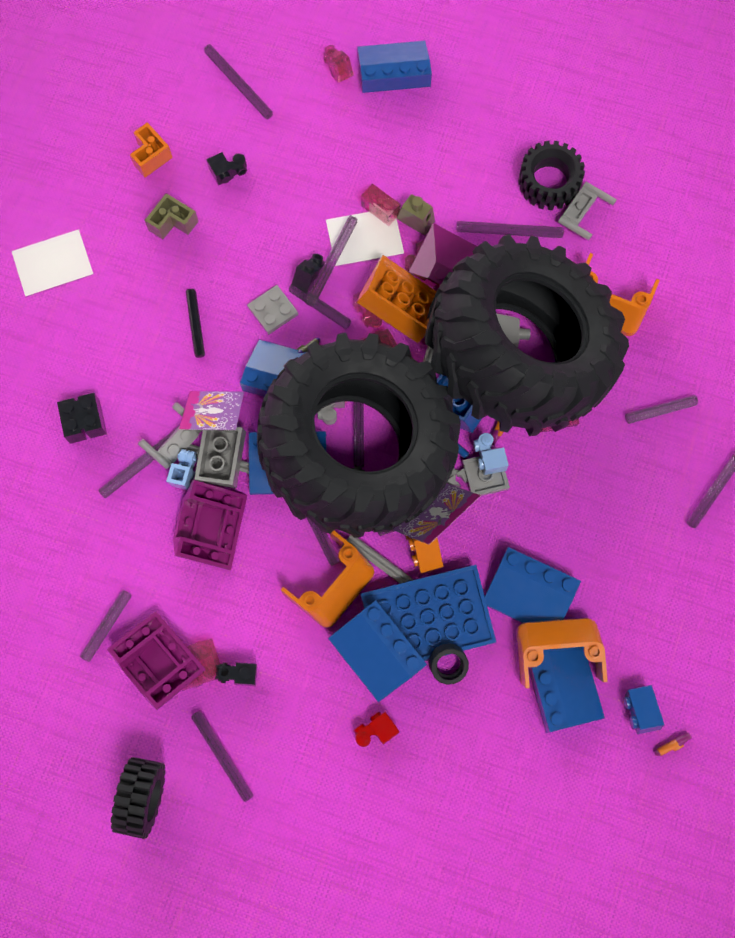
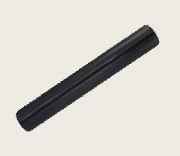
[186,289,205,358]

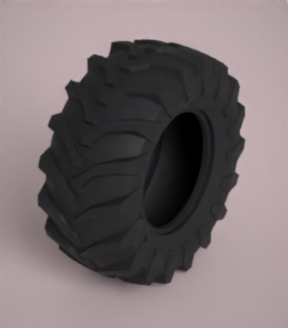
[425,234,629,436]
[257,332,461,538]

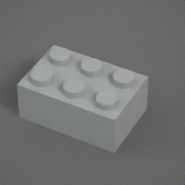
[194,427,246,488]

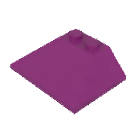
[409,223,477,286]
[173,480,247,570]
[107,612,206,710]

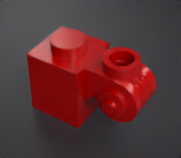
[353,711,400,747]

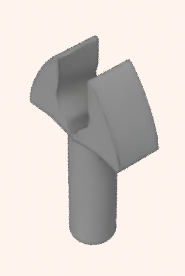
[447,468,467,488]

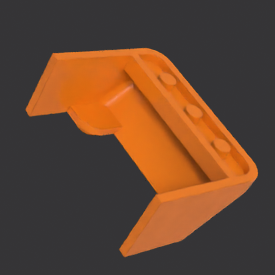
[586,253,660,336]
[281,531,374,628]
[517,618,608,688]

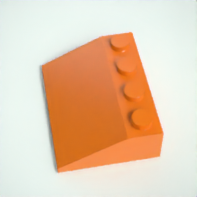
[357,255,437,343]

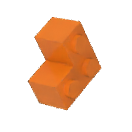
[130,122,173,178]
[405,535,444,573]

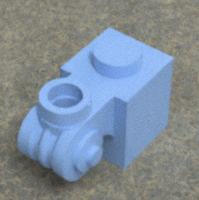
[473,433,509,475]
[166,449,197,490]

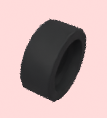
[429,643,469,685]

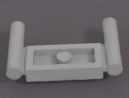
[558,181,617,241]
[138,402,203,469]

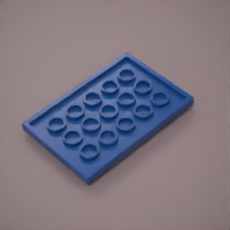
[361,565,496,661]

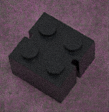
[57,393,107,444]

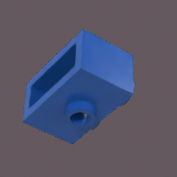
[623,685,665,735]

